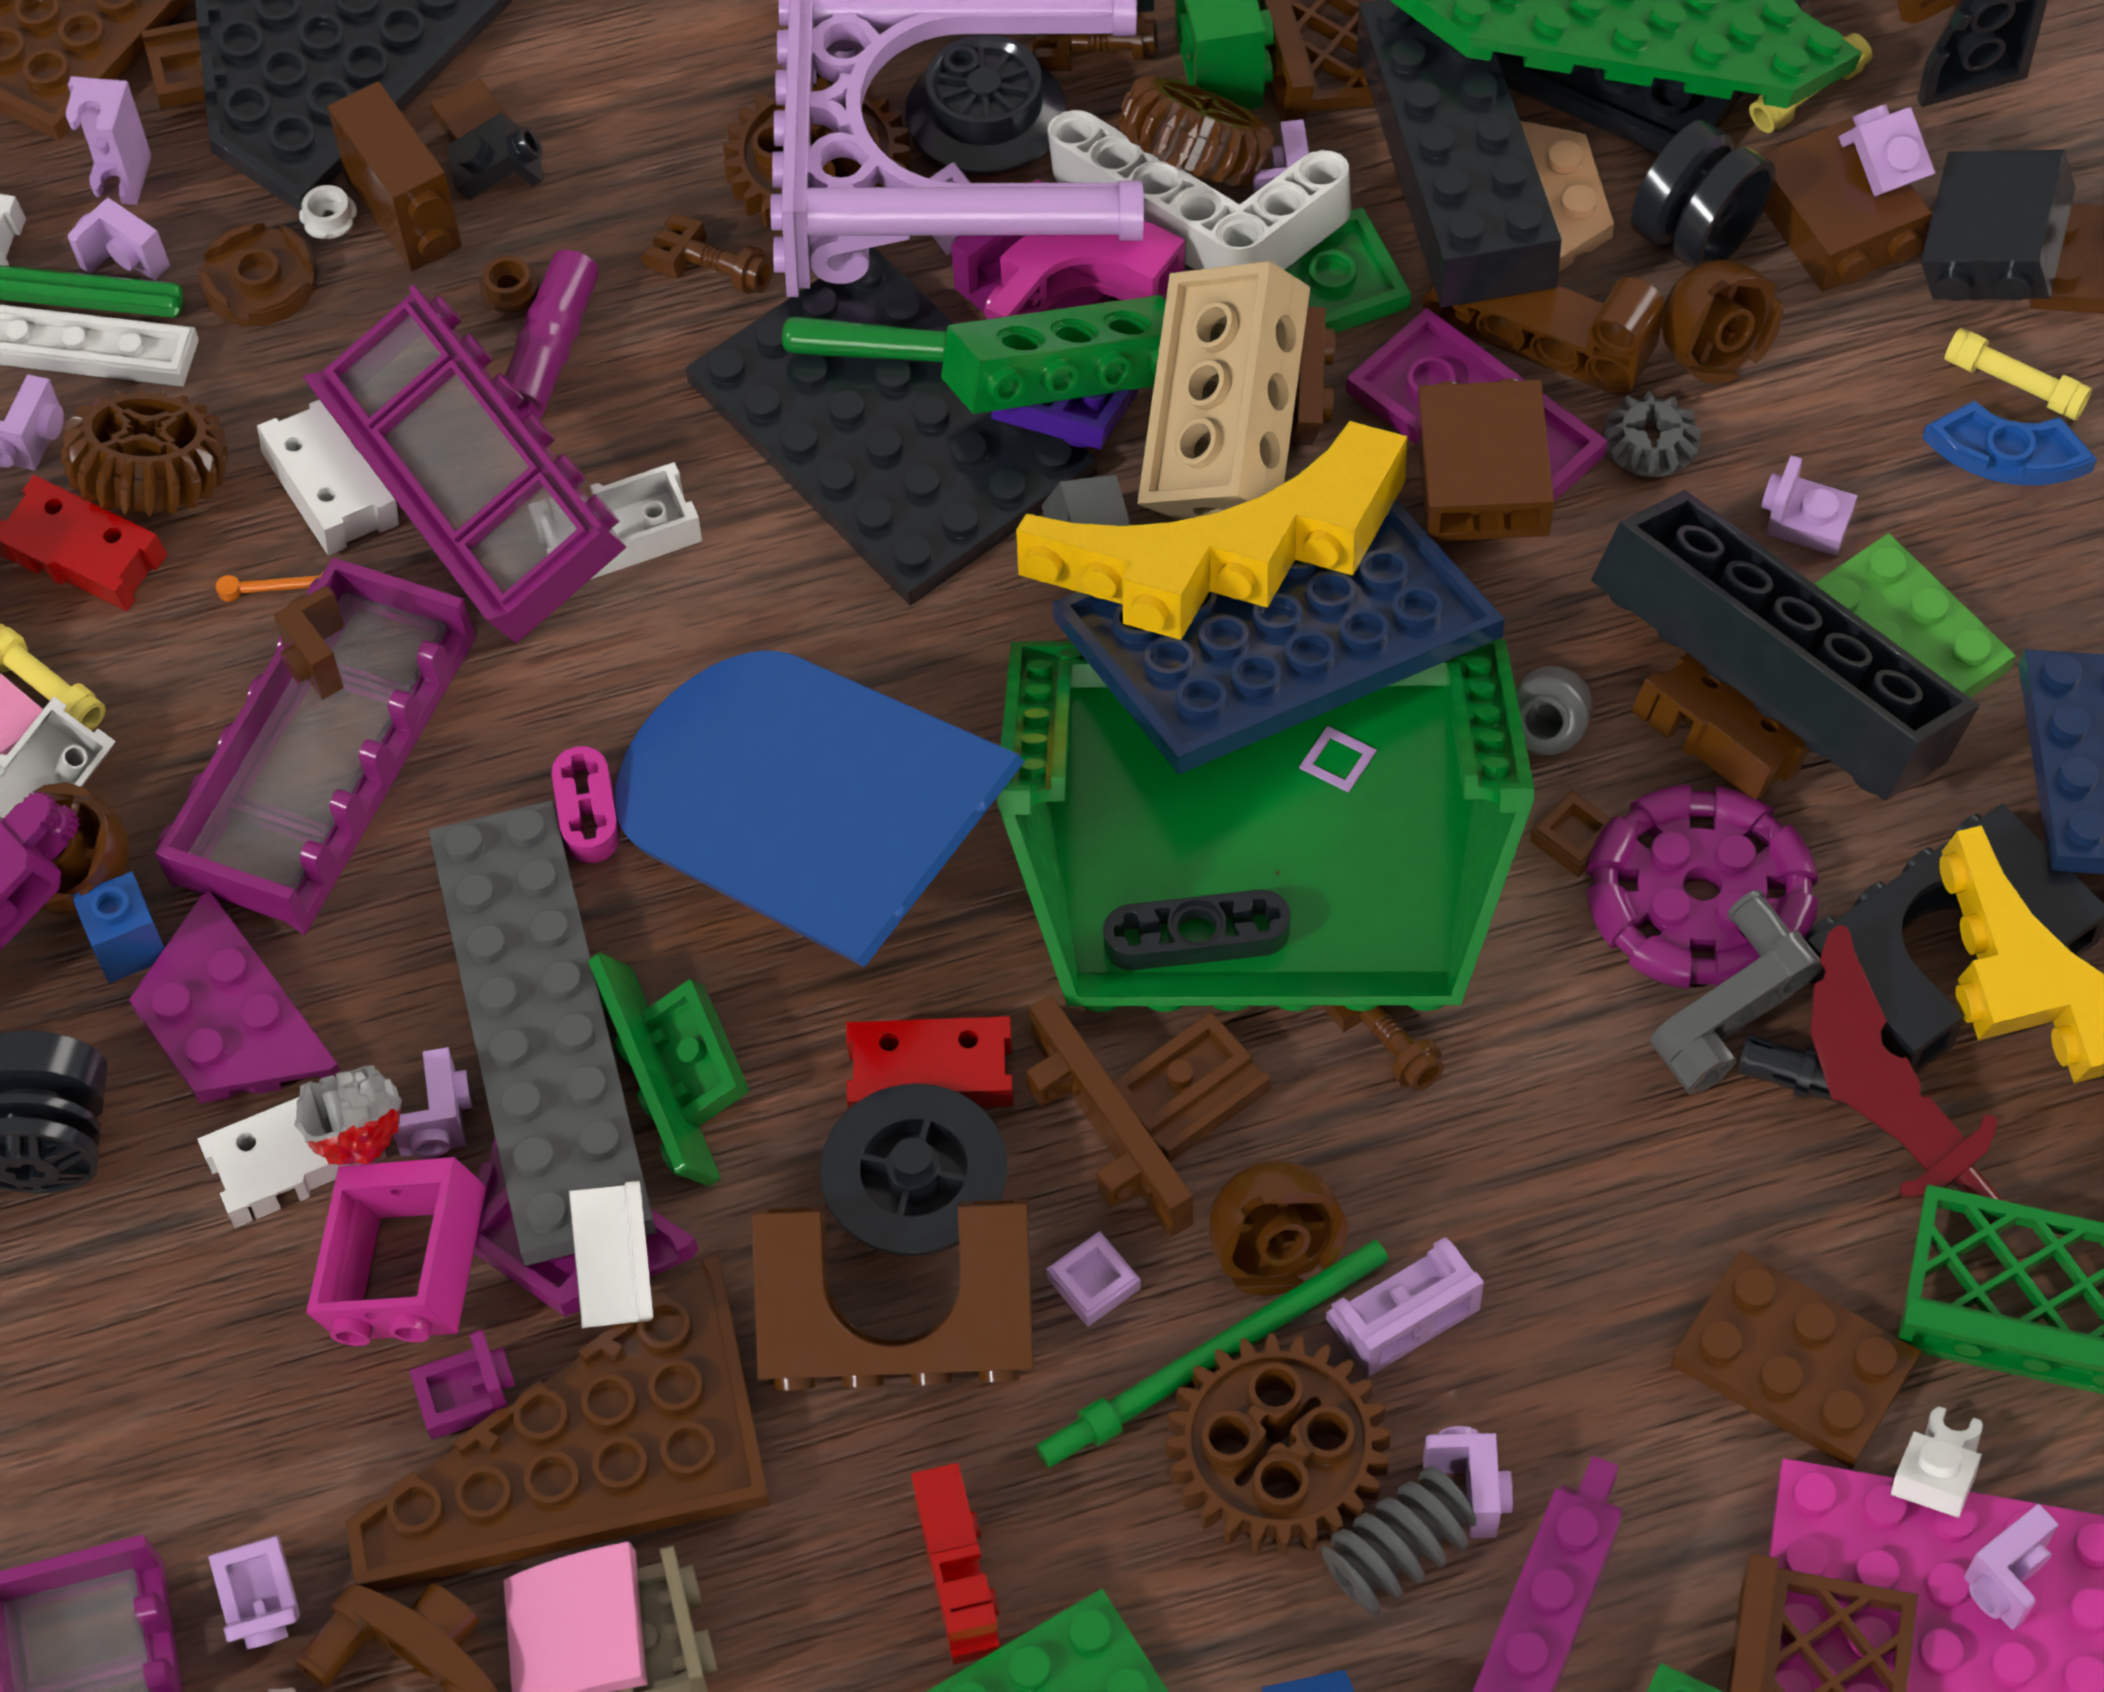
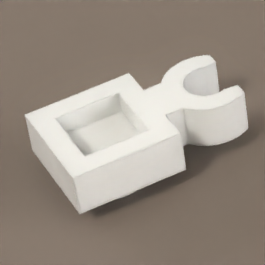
[1891,1406,1982,1518]

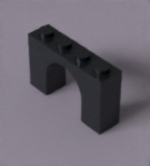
[1805,803,2104,1074]

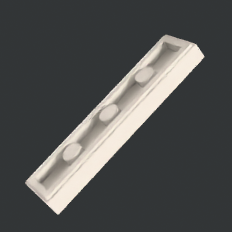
[0,305,199,387]

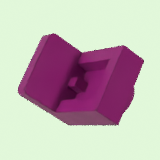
[409,1329,515,1440]

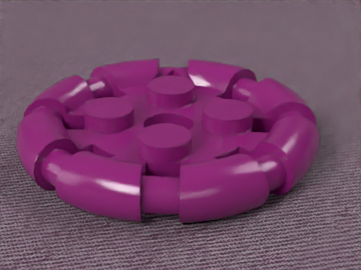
[1586,784,1819,990]

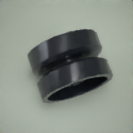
[1630,120,1776,268]

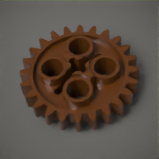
[723,76,911,228]
[1166,1334,1391,1556]

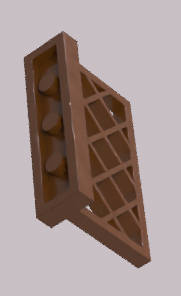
[1258,0,1375,123]
[1726,1553,1918,1692]

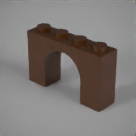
[752,1198,1034,1390]

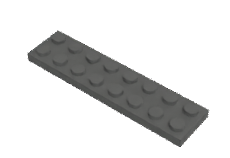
[428,800,657,1266]

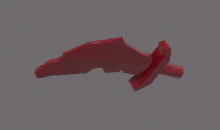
[1810,925,2003,1225]

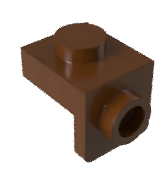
[274,586,344,700]

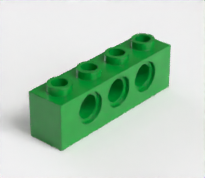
[941,295,1166,414]

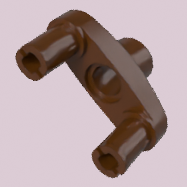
[294,1583,498,1692]

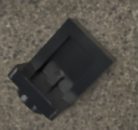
[447,112,544,200]

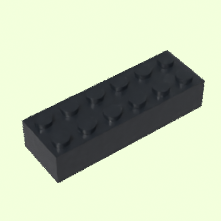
[1357,0,1562,308]
[1591,490,1980,801]

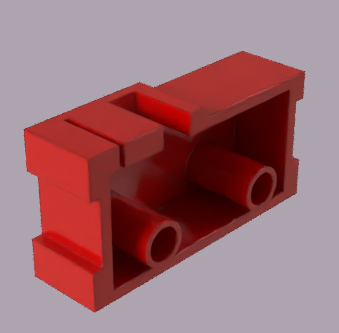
[0,475,168,612]
[846,1016,1014,1109]
[911,1462,1000,1665]

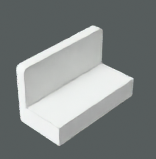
[569,1181,653,1328]

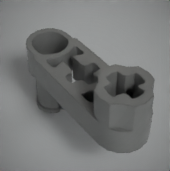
[1650,890,1823,1095]

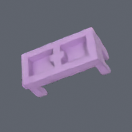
[66,76,152,205]
[1326,1237,1484,1377]

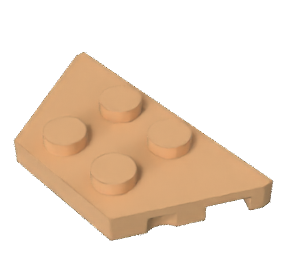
[1520,121,1614,273]

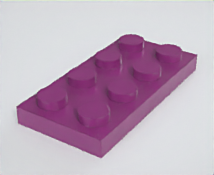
[1346,308,1608,502]

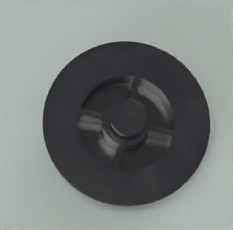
[905,35,1066,175]
[820,1084,1008,1256]

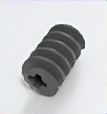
[1320,1465,1476,1616]

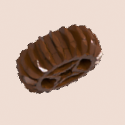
[1118,74,1275,186]
[61,388,228,517]

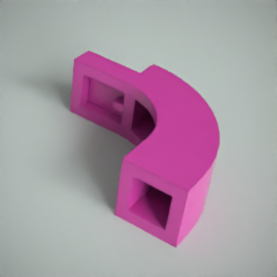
[984,221,1185,319]

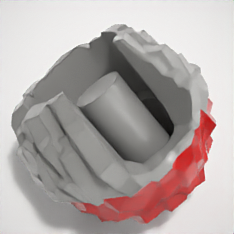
[294,1065,402,1165]

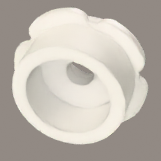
[299,185,357,239]

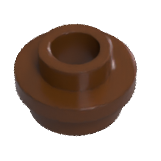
[479,256,539,312]

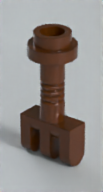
[1032,14,1158,71]
[641,213,773,294]
[1322,1005,1444,1091]

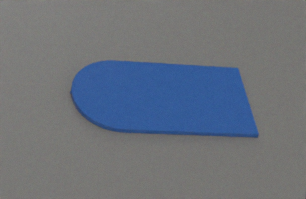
[615,651,1025,967]

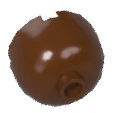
[1661,260,1783,384]
[15,782,129,915]
[1209,1160,1348,1296]

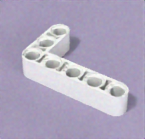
[1047,110,1352,270]

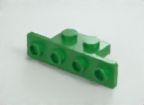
[588,953,750,1186]

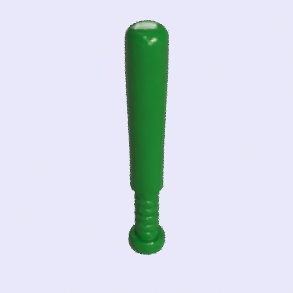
[782,317,947,363]

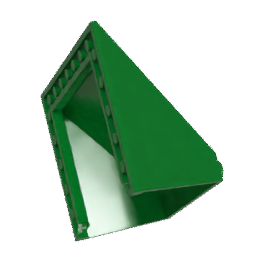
[997,639,1534,1012]

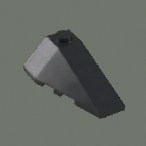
[1917,0,2048,107]

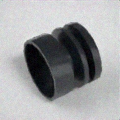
[0,1030,108,1194]

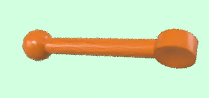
[215,572,324,602]

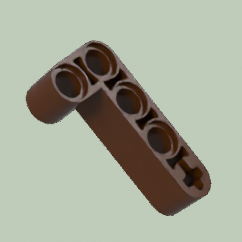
[1422,277,1664,394]

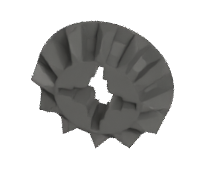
[1603,390,1701,477]

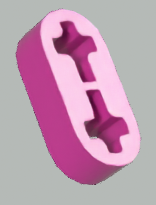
[552,746,620,863]

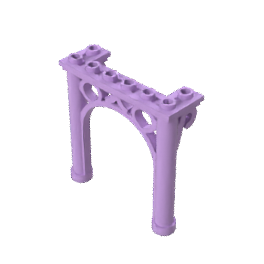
[771,0,1144,297]

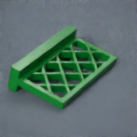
[1897,1184,2104,1395]

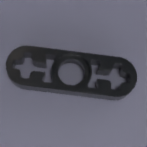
[1103,890,1290,971]

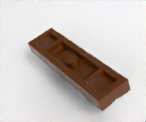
[1026,995,1193,1238]

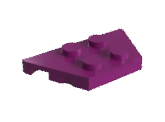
[129,890,341,1103]
[473,1138,699,1317]

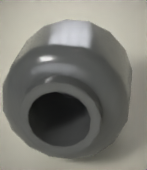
[1515,666,1593,755]

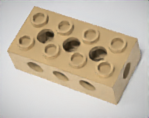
[1137,261,1310,522]

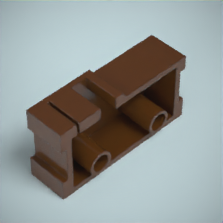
[1631,653,1810,800]

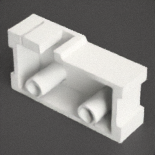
[257,400,399,556]
[529,462,703,580]
[0,697,116,818]
[197,1097,387,1228]

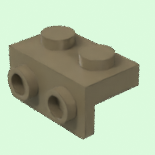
[619,1545,718,1692]

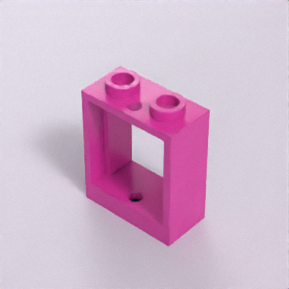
[306,1157,487,1346]

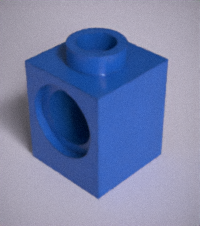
[72,871,165,983]

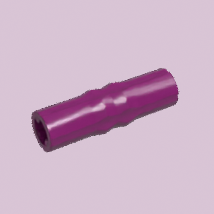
[504,250,599,419]

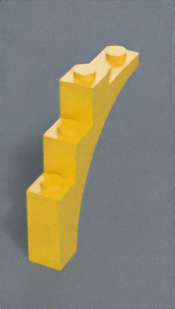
[1016,421,1407,640]
[1939,825,2104,1084]

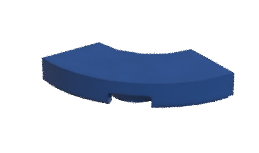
[1922,400,2097,486]

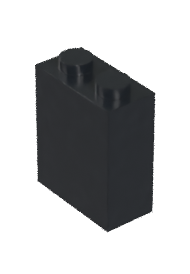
[1921,149,2075,301]

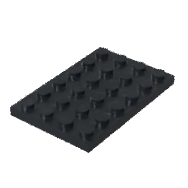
[685,247,1097,606]

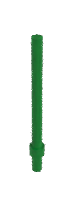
[1035,1239,1389,1469]

